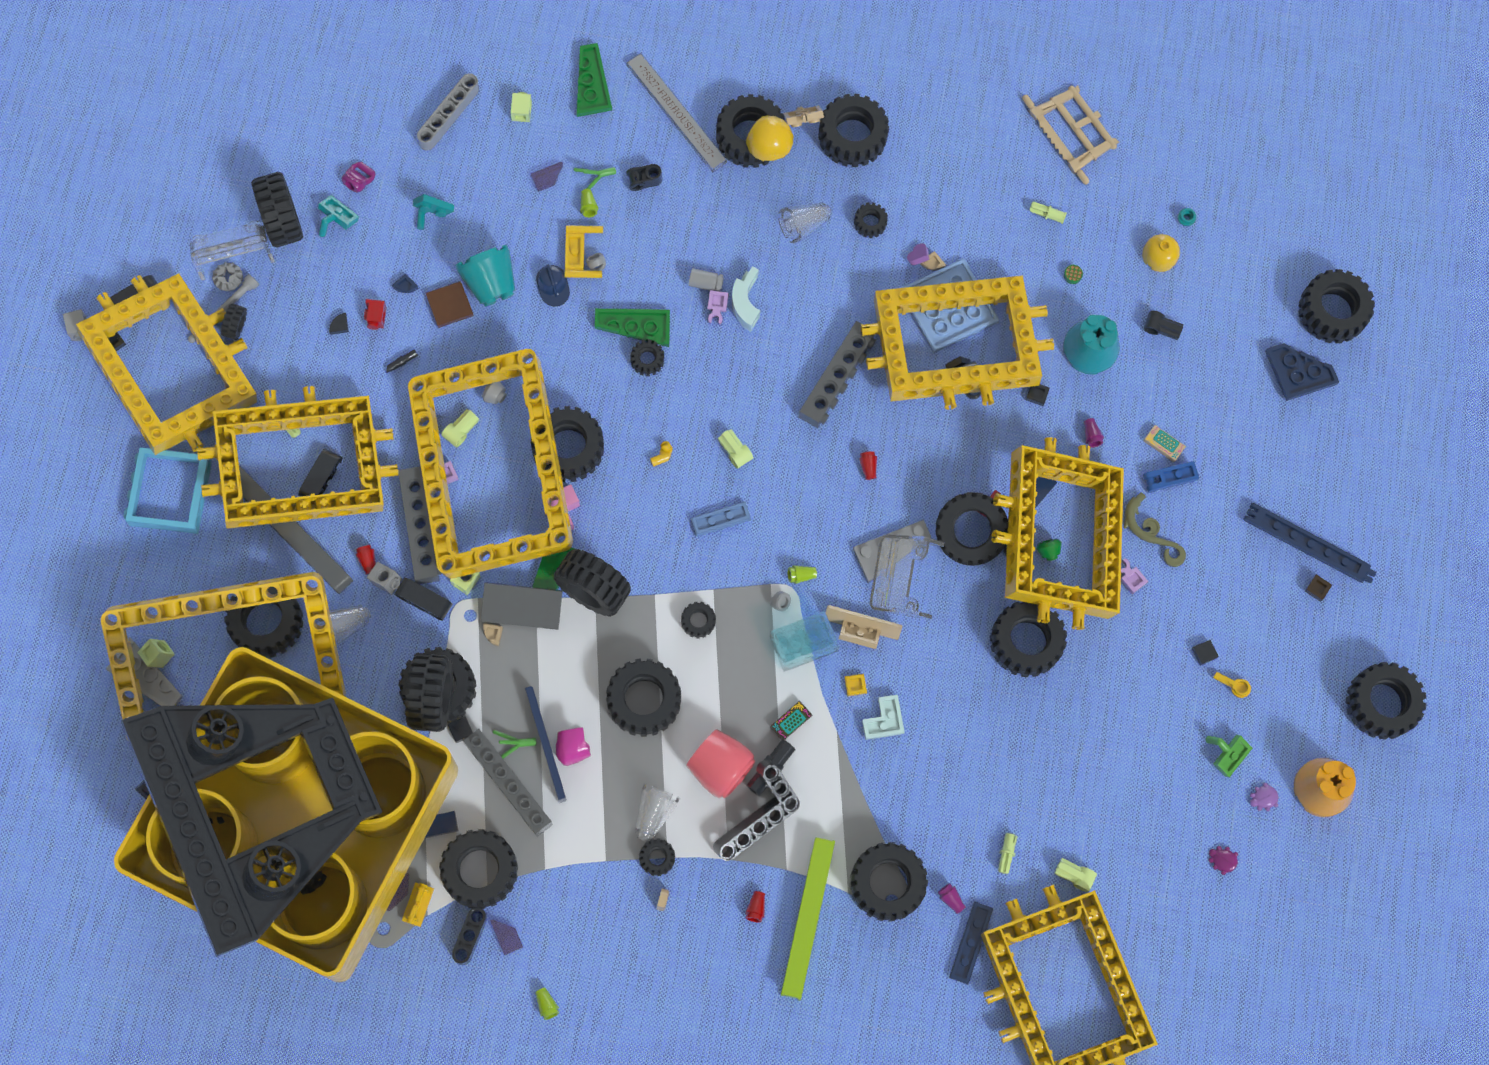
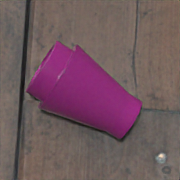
[1084,418,1104,448]
[938,883,966,914]

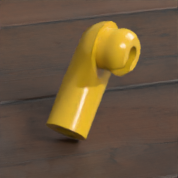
[650,441,673,467]

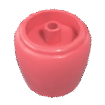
[686,729,755,798]

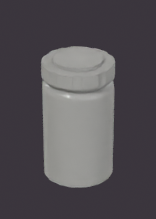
[689,268,724,292]

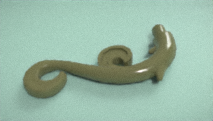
[1123,492,1186,567]

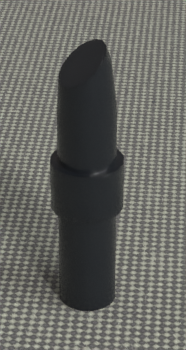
[386,349,418,373]

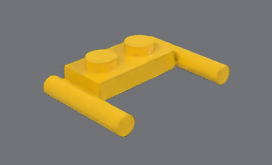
[565,225,603,278]

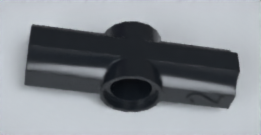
[746,739,796,796]

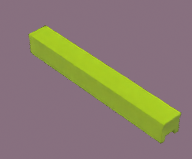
[781,837,835,1001]

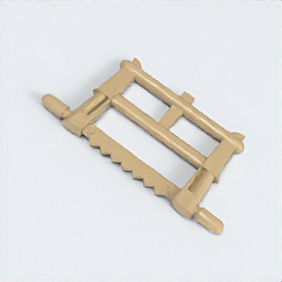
[1022,85,1119,185]

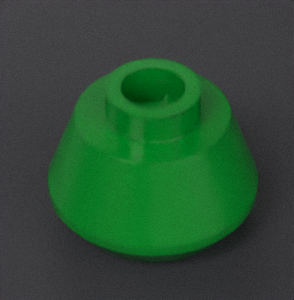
[1036,538,1062,561]

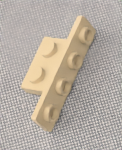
[824,605,902,649]

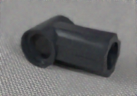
[1144,311,1184,340]

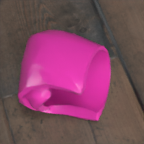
[556,727,591,766]

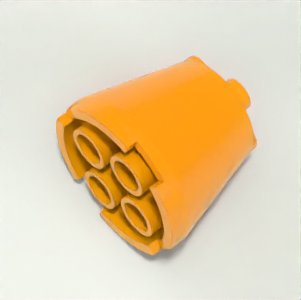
[1294,758,1356,817]

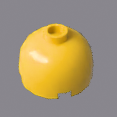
[1142,234,1180,272]

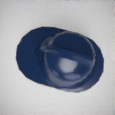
[536,264,570,307]

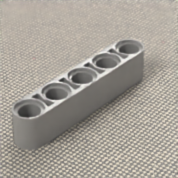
[417,73,479,150]

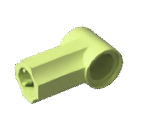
[441,409,479,448]
[718,429,753,469]
[1054,858,1097,893]

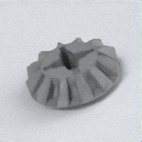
[212,262,243,291]

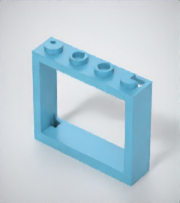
[124,447,212,534]

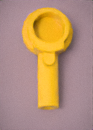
[1213,671,1251,698]

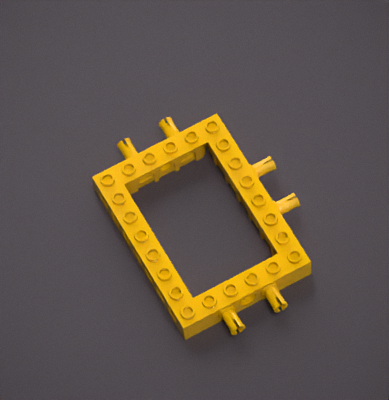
[76,273,257,456]
[861,275,1054,410]
[197,386,399,529]
[991,437,1124,630]
[981,885,1158,1065]

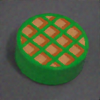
[1064,265,1083,284]

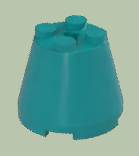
[455,245,515,307]
[1063,315,1120,375]

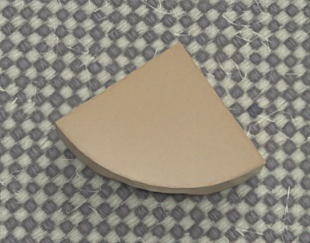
[920,251,946,271]
[483,623,503,647]

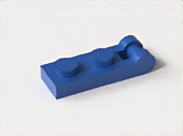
[1143,461,1200,493]

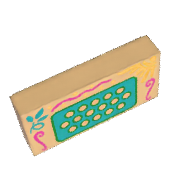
[1144,425,1186,462]

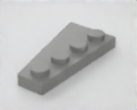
[853,520,931,583]
[106,637,183,706]

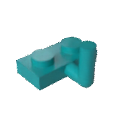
[413,194,454,230]
[318,195,359,237]

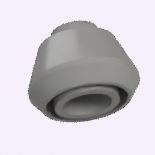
[482,381,507,404]

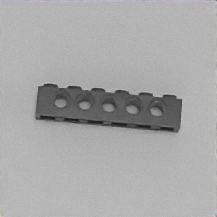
[798,321,876,429]
[398,466,442,584]
[463,729,553,837]

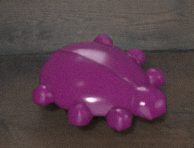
[1209,846,1238,875]

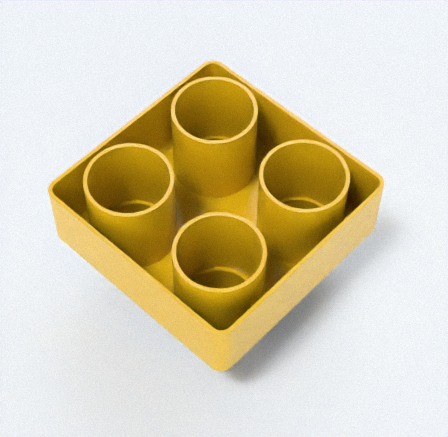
[114,647,458,982]

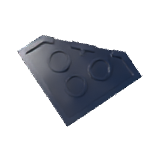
[1265,343,1339,401]

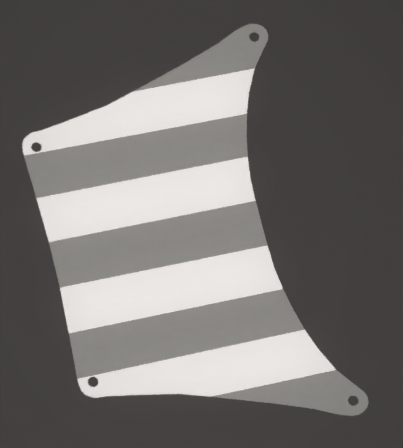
[370,584,907,948]

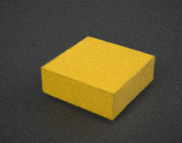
[844,674,867,697]

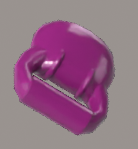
[341,162,376,193]

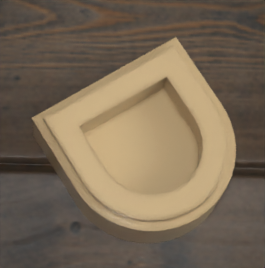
[657,888,669,911]

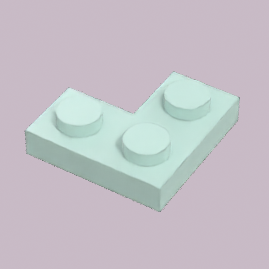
[862,695,905,740]

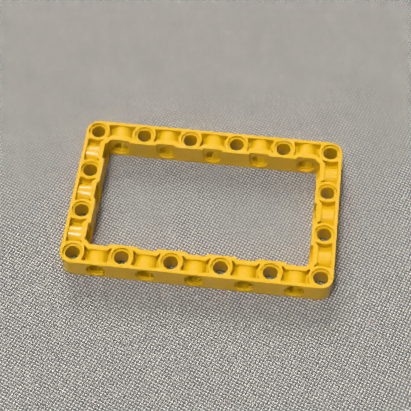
[408,349,573,578]
[101,572,346,740]

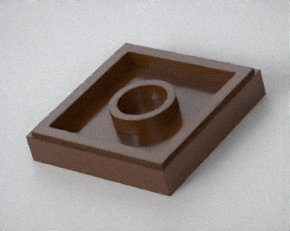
[426,281,474,328]

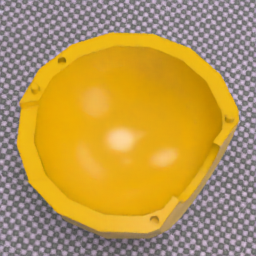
[746,116,794,161]

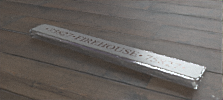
[626,53,727,173]

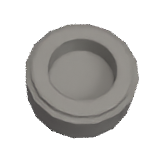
[586,253,606,271]
[770,591,791,611]

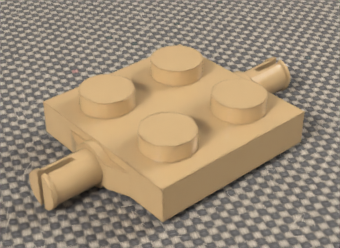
[783,105,824,127]

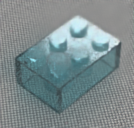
[769,611,839,672]

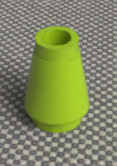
[580,189,599,218]
[787,565,817,584]
[535,988,559,1020]

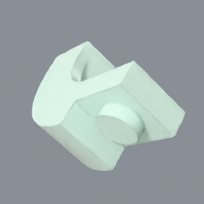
[732,266,760,332]

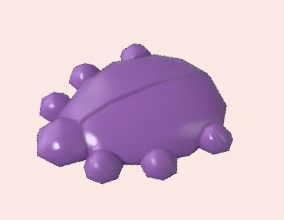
[1250,783,1279,811]

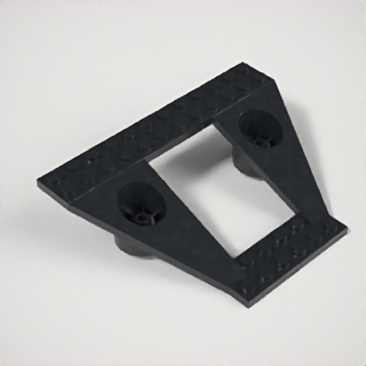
[121,698,382,957]

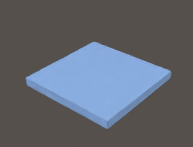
[902,258,999,353]

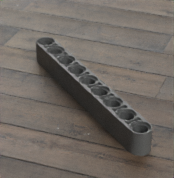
[239,466,353,594]

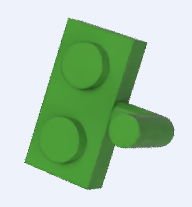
[1206,734,1253,778]

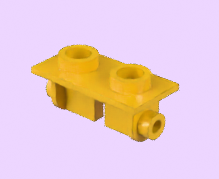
[402,882,434,927]

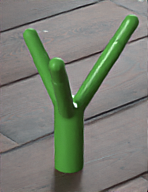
[573,167,616,189]
[493,730,536,759]

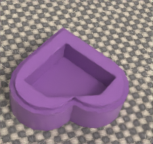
[907,243,930,265]

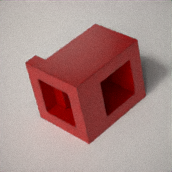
[364,299,387,330]

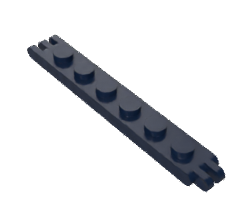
[1243,503,1376,583]

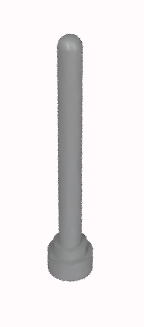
[188,274,259,343]

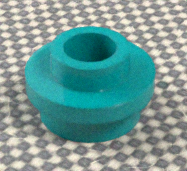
[1178,208,1196,226]

